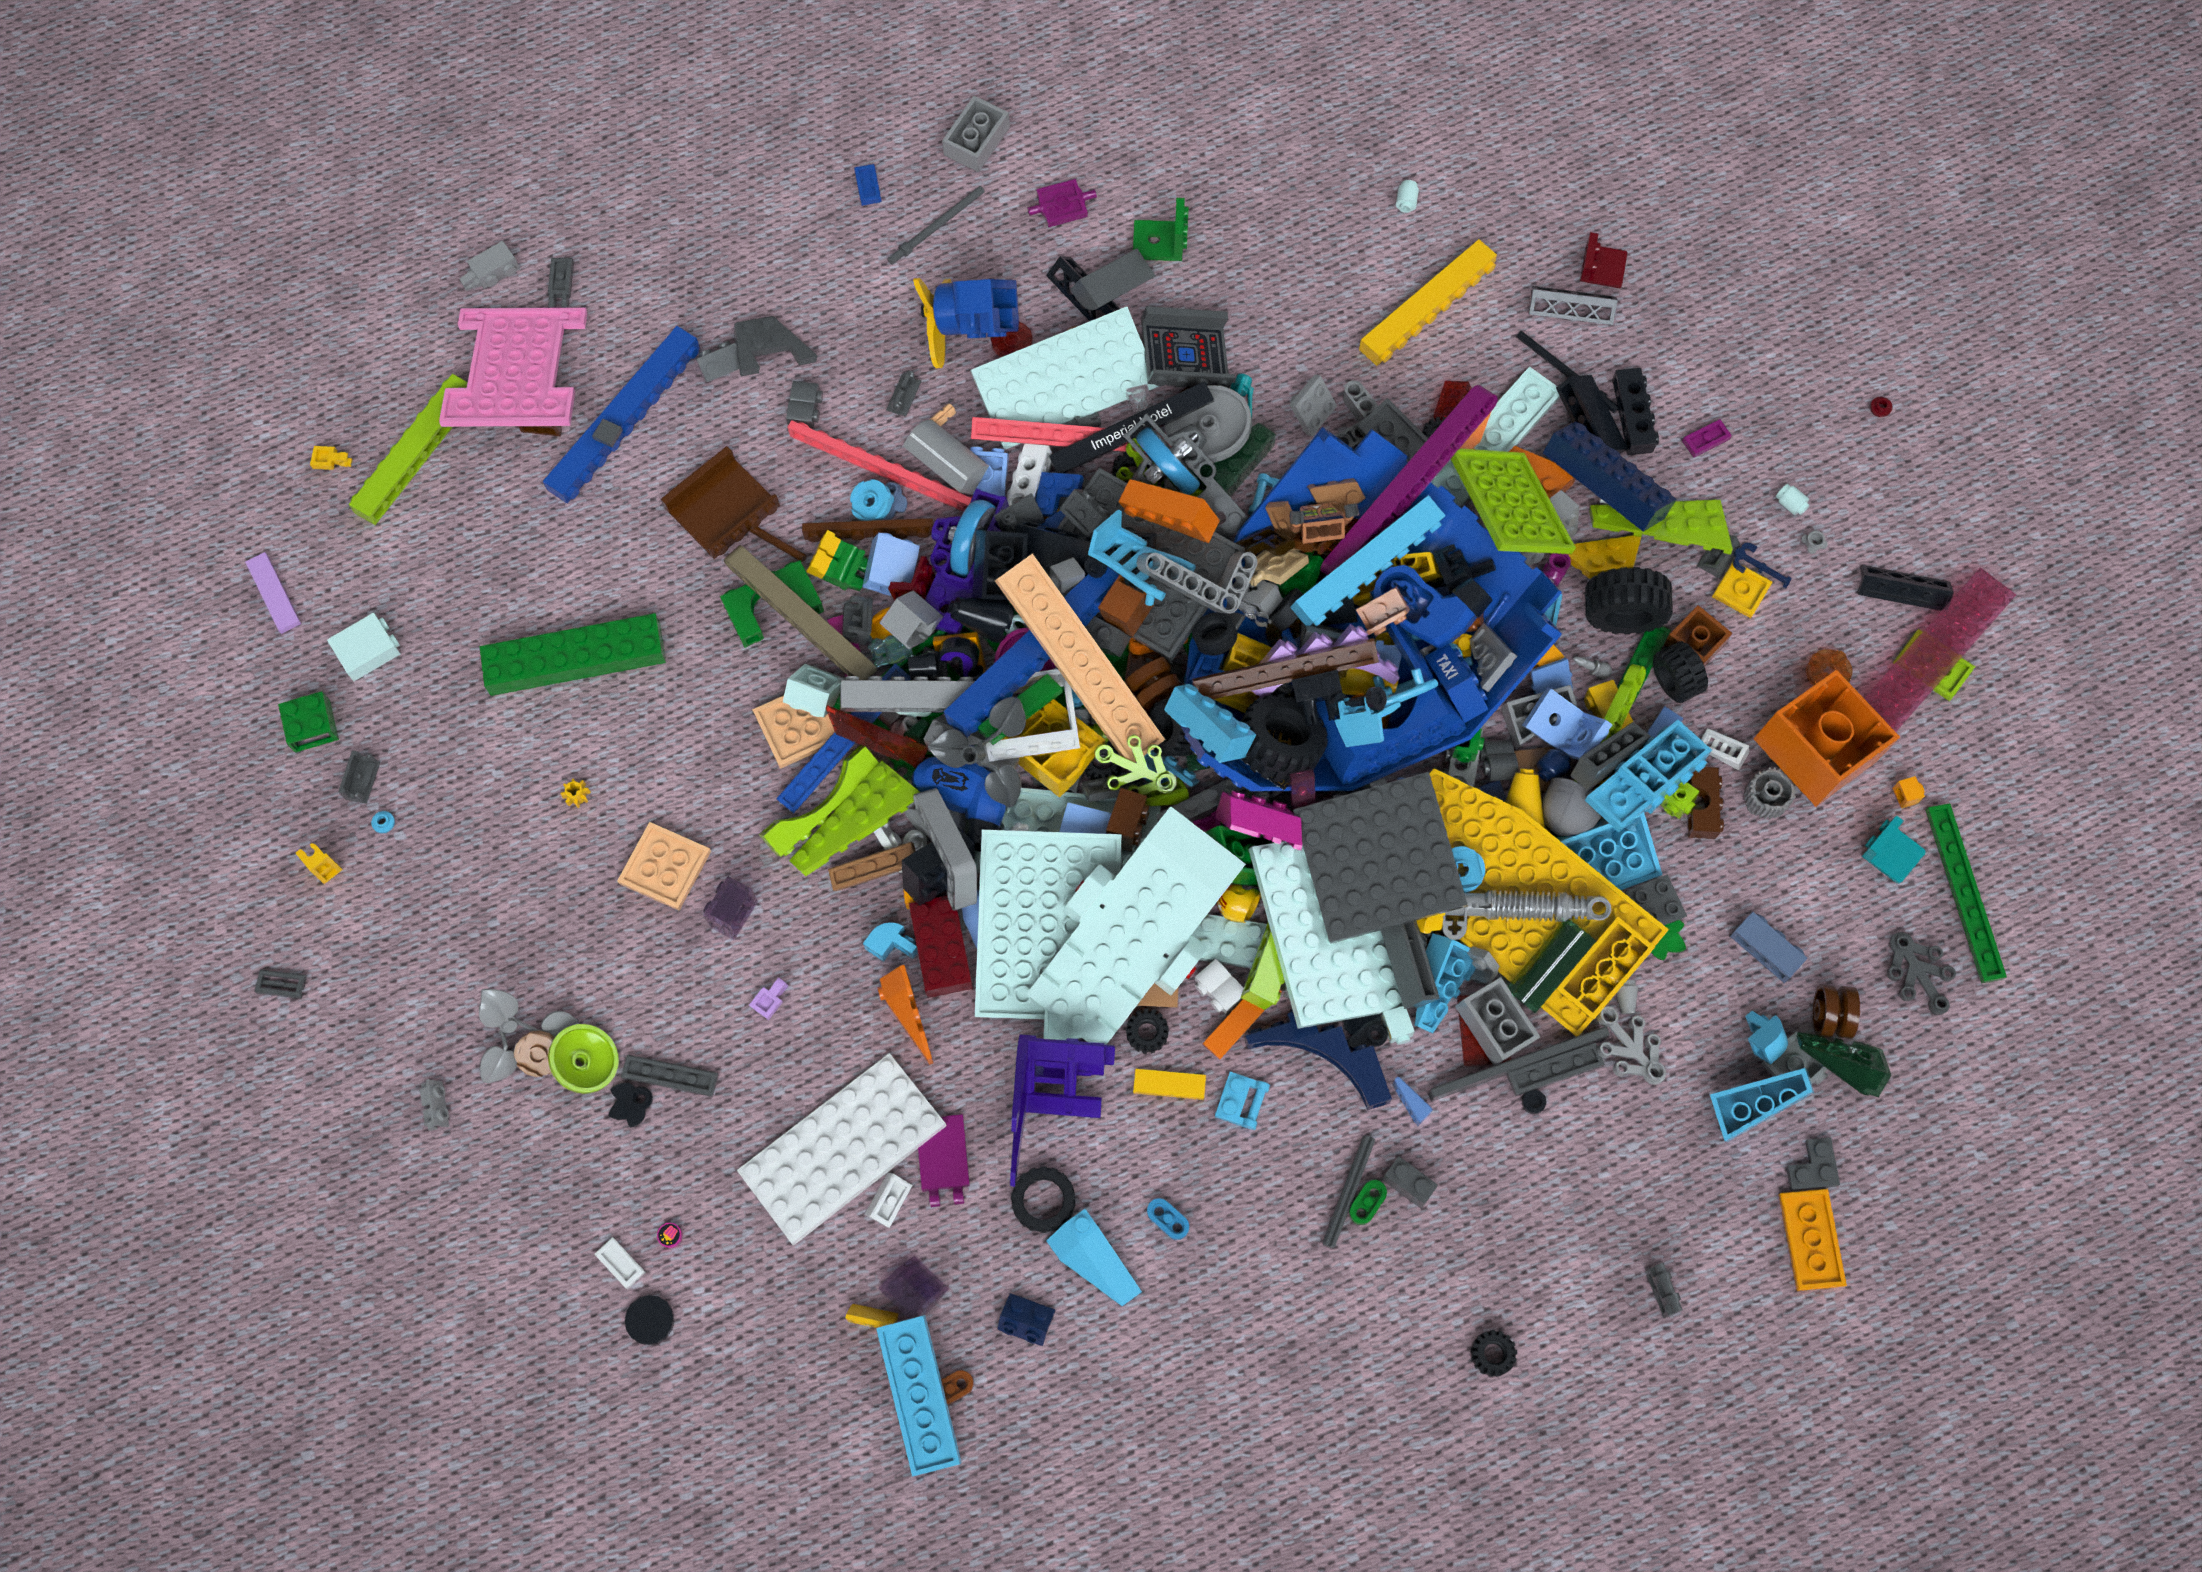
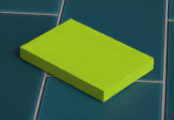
[1893,629,1975,701]

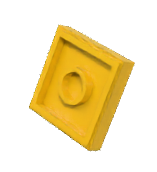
[1712,562,1772,618]

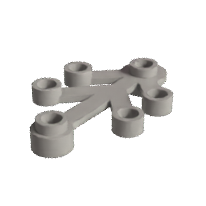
[1597,1006,1666,1085]

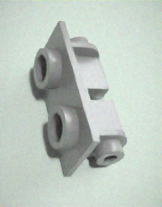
[419,1079,449,1131]

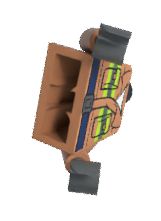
[1290,503,1359,544]

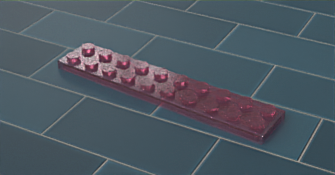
[1864,567,2016,732]

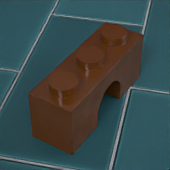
[1687,767,1724,839]

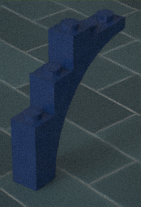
[1245,1009,1392,1111]

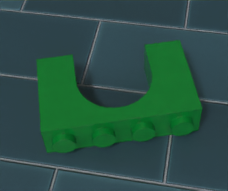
[720,560,824,648]

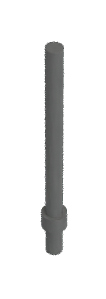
[887,186,985,265]

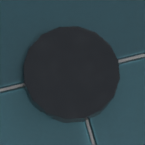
[625,1295,674,1345]

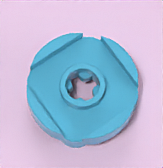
[850,479,894,521]
[1452,846,1485,893]

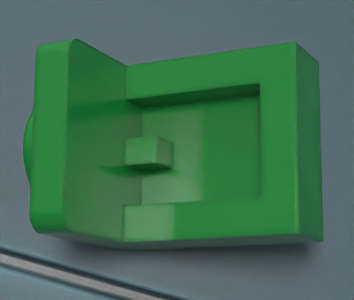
[1452,729,1484,763]

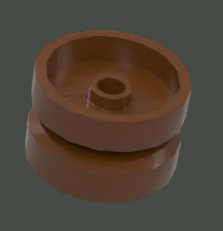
[1124,657,1182,711]
[1812,984,1860,1039]

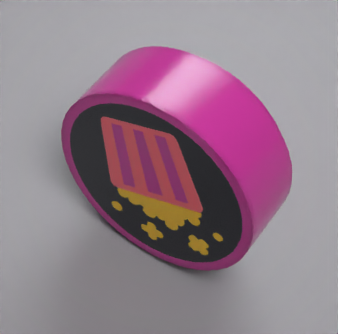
[657,1223,682,1248]

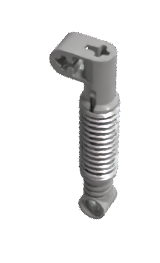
[1443,890,1611,940]

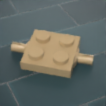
[1249,548,1309,586]

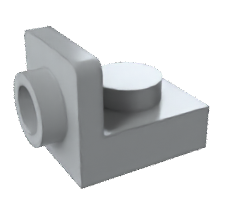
[1467,946,1501,986]

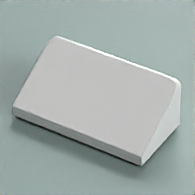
[865,1173,912,1228]

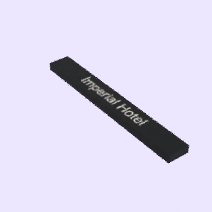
[1049,381,1214,473]

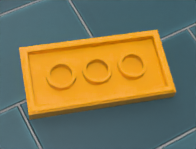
[1778,1189,1847,1291]

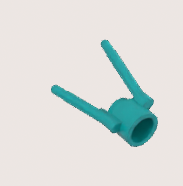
[1230,374,1254,417]

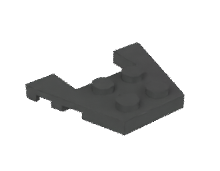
[734,316,818,377]

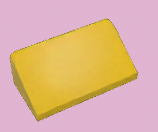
[845,1304,899,1328]

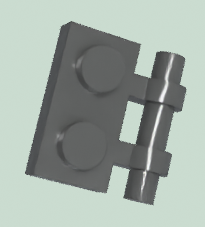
[1645,1263,1683,1318]

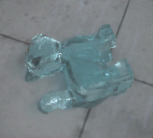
[868,635,914,668]

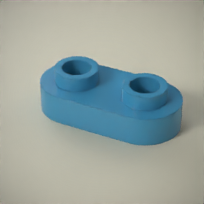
[1147,1198,1189,1240]

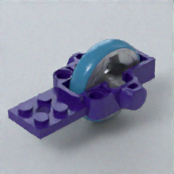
[925,488,1009,635]

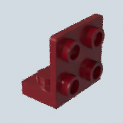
[1580,232,1628,289]
[888,556,935,601]

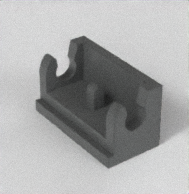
[842,596,873,645]
[338,750,381,804]

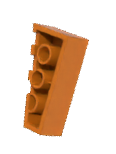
[1118,479,1220,544]

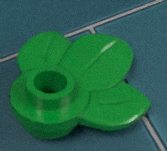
[1651,920,1686,961]

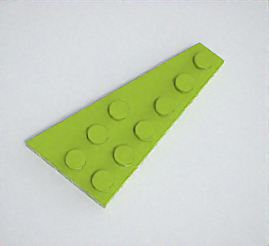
[1589,499,1733,555]
[789,761,920,876]

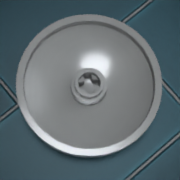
[1165,385,1252,463]

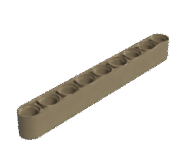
[723,545,877,680]

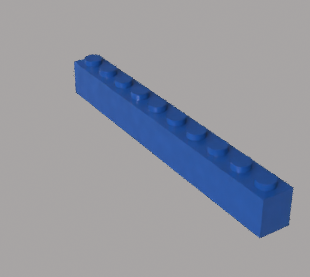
[543,326,700,503]
[943,567,1119,738]

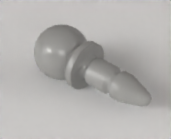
[1573,657,1612,680]

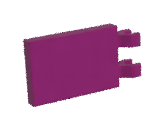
[918,1114,970,1208]

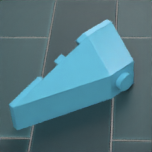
[1415,933,1476,1033]
[1046,1209,1142,1306]

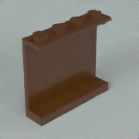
[661,446,780,559]

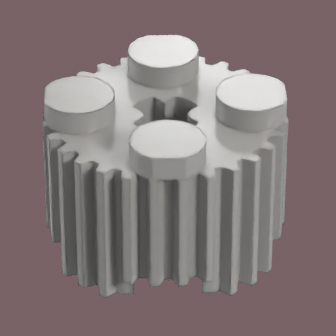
[1744,767,1797,819]

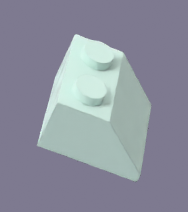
[783,664,845,718]

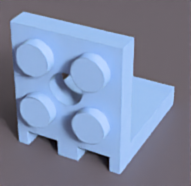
[1522,687,1612,760]

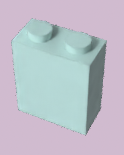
[327,613,400,681]

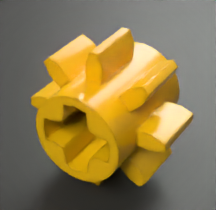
[560,778,591,808]

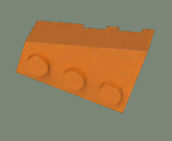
[1508,446,1576,499]

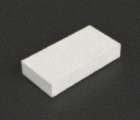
[595,1237,645,1290]

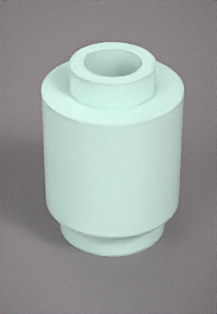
[1396,180,1419,213]
[1776,484,1810,516]

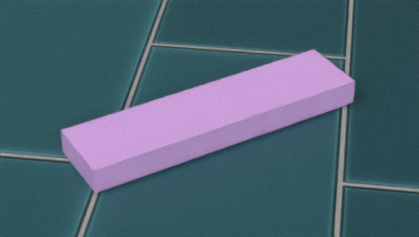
[245,552,301,634]

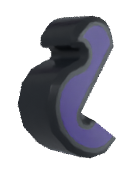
[937,637,983,681]

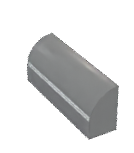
[903,420,989,495]

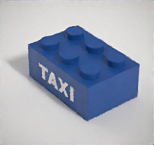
[1424,645,1489,723]

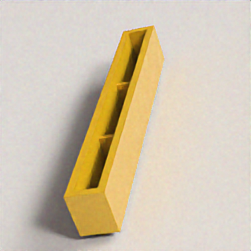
[1359,239,1497,366]

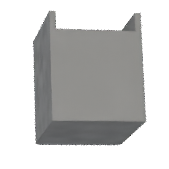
[880,590,943,649]

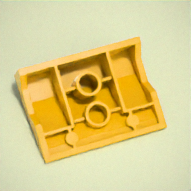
[1001,699,1106,798]

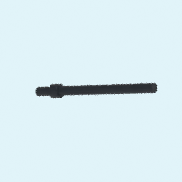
[1516,331,1619,414]

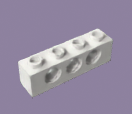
[1007,444,1053,506]

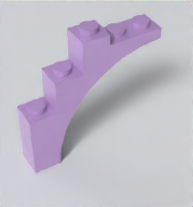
[1252,624,1400,698]

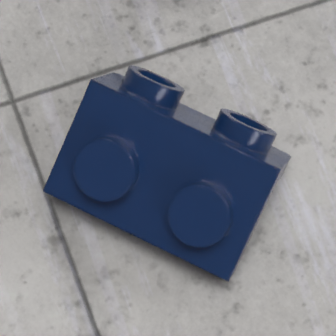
[997,1293,1055,1346]

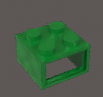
[278,691,339,753]

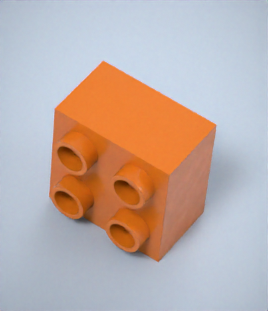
[1754,670,1900,807]

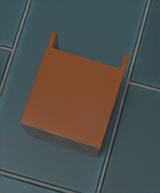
[1098,575,1155,637]

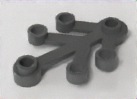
[1887,932,1956,1015]

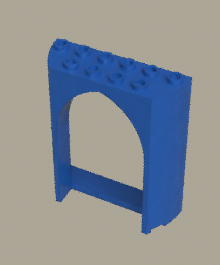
[1281,590,1466,786]

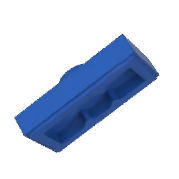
[854,164,882,206]

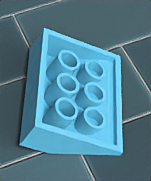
[1555,812,1662,890]

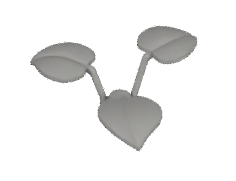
[479,989,579,1083]

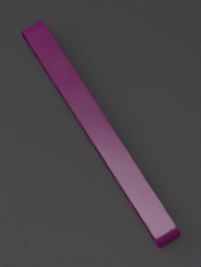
[1321,385,1498,576]

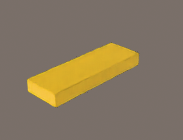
[1133,1069,1206,1100]

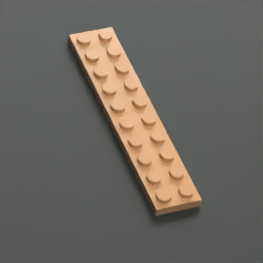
[995,554,1165,763]

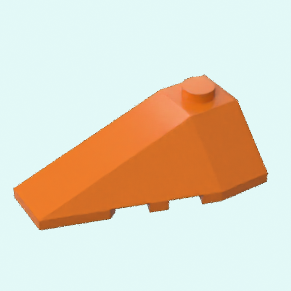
[877,965,933,1065]

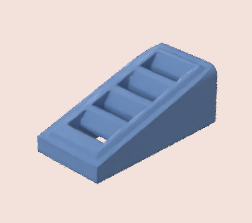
[1392,1077,1433,1126]

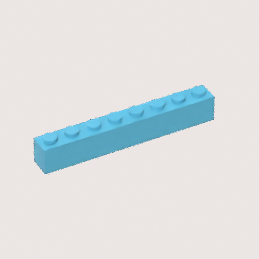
[1290,495,1445,627]

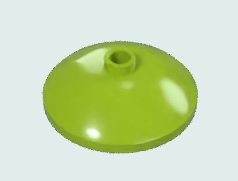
[548,1024,619,1094]

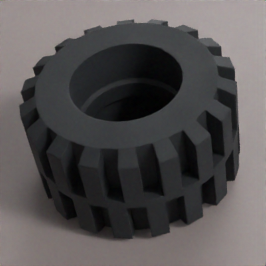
[1653,641,1708,703]
[1148,699,1192,756]

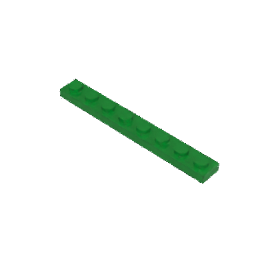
[1925,803,2007,984]

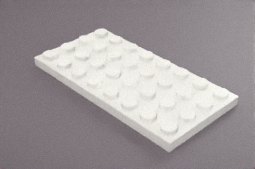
[737,1053,947,1246]

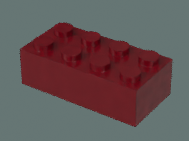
[909,896,973,998]

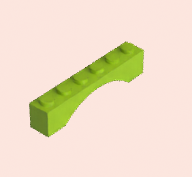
[758,745,879,857]

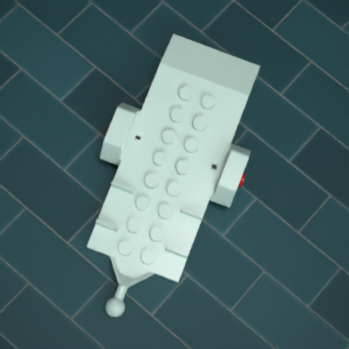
[1027,806,1246,1045]

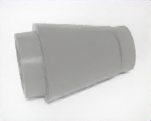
[1616,980,1638,1015]

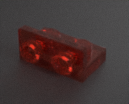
[1433,381,1472,420]

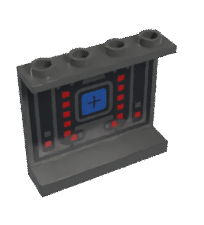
[1141,306,1235,388]

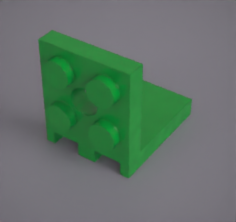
[1133,198,1189,261]

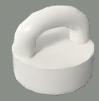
[902,830,927,851]

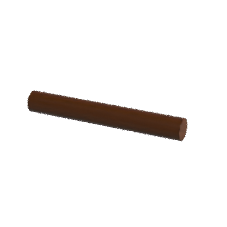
[750,527,807,563]

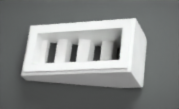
[1701,728,1749,770]

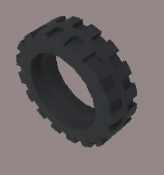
[1011,1166,1075,1233]

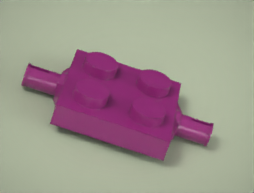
[1027,179,1097,228]

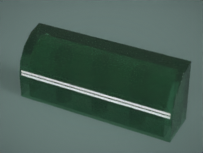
[1508,919,1596,1014]

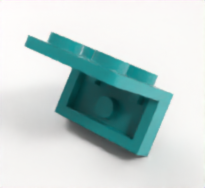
[1861,815,1926,884]

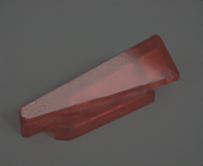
[826,705,928,768]

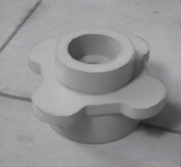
[1801,530,1828,554]

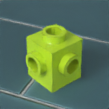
[1661,782,1699,819]

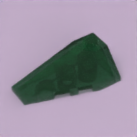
[1796,1032,1891,1098]

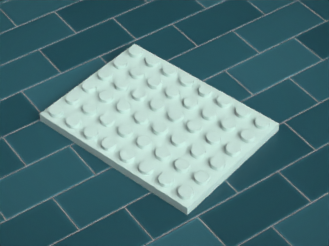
[975,830,1122,1019]
[1248,842,1403,1029]

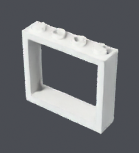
[984,668,1080,762]

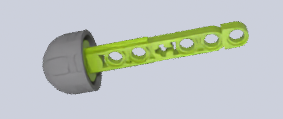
[1542,664,1646,836]

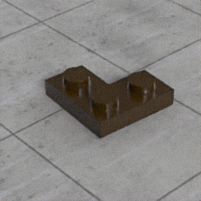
[1235,525,1295,557]

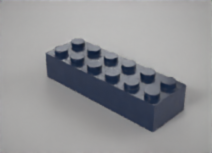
[1543,422,1677,532]

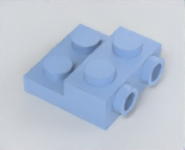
[962,447,1009,496]

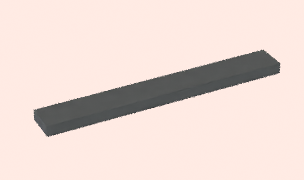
[1428,1027,1610,1102]

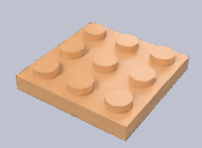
[752,696,837,769]
[617,822,711,911]

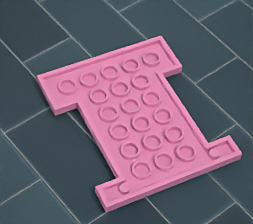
[439,308,588,427]

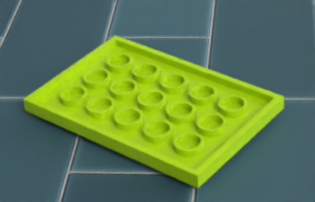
[1451,449,1576,554]

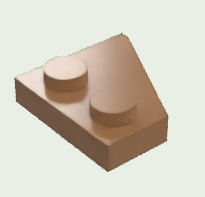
[1307,478,1366,512]

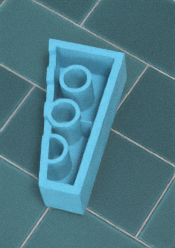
[1164,684,1256,763]
[1710,1068,1814,1142]

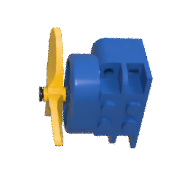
[913,278,1020,368]

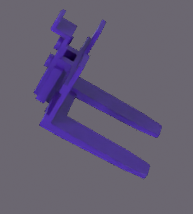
[1010,1034,1115,1187]

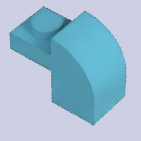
[863,922,918,962]
[1745,1011,1788,1065]

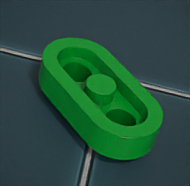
[1349,1180,1387,1225]

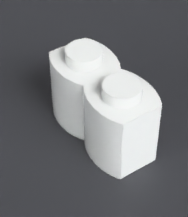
[1195,959,1244,1015]

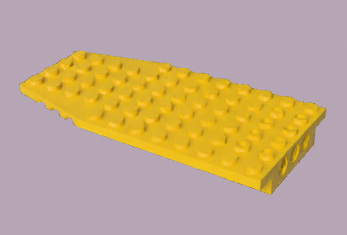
[1429,768,1669,1037]

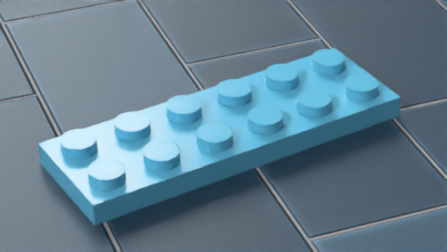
[876,1315,962,1477]

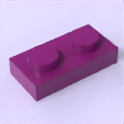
[1682,419,1732,458]

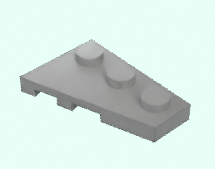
[1469,623,1517,692]

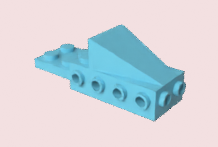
[1585,720,1712,832]

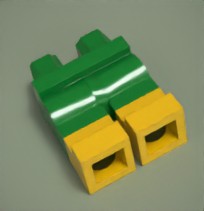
[806,530,868,591]

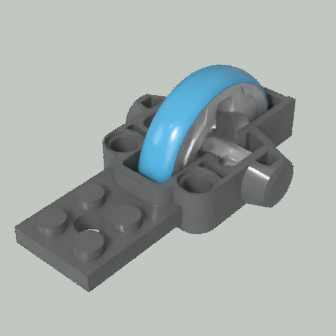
[1123,413,1249,539]

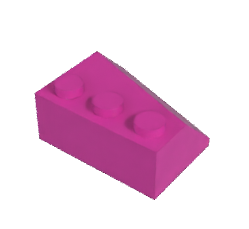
[1215,790,1302,851]

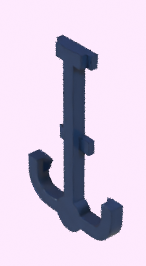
[1733,543,1792,589]

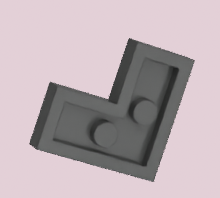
[1786,1137,1840,1191]

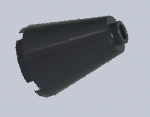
[948,597,1013,643]

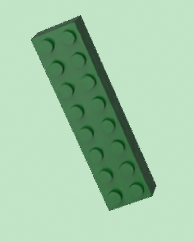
[479,613,666,696]

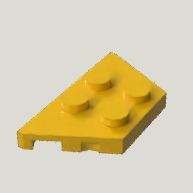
[1567,535,1641,579]

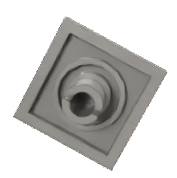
[1290,374,1337,436]

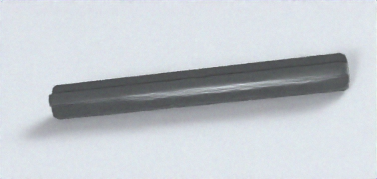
[1323,1135,1375,1249]

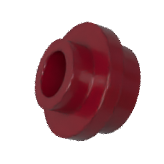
[1870,397,1893,417]

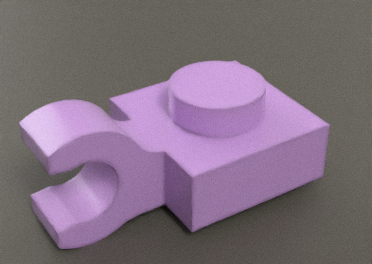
[749,978,788,1021]

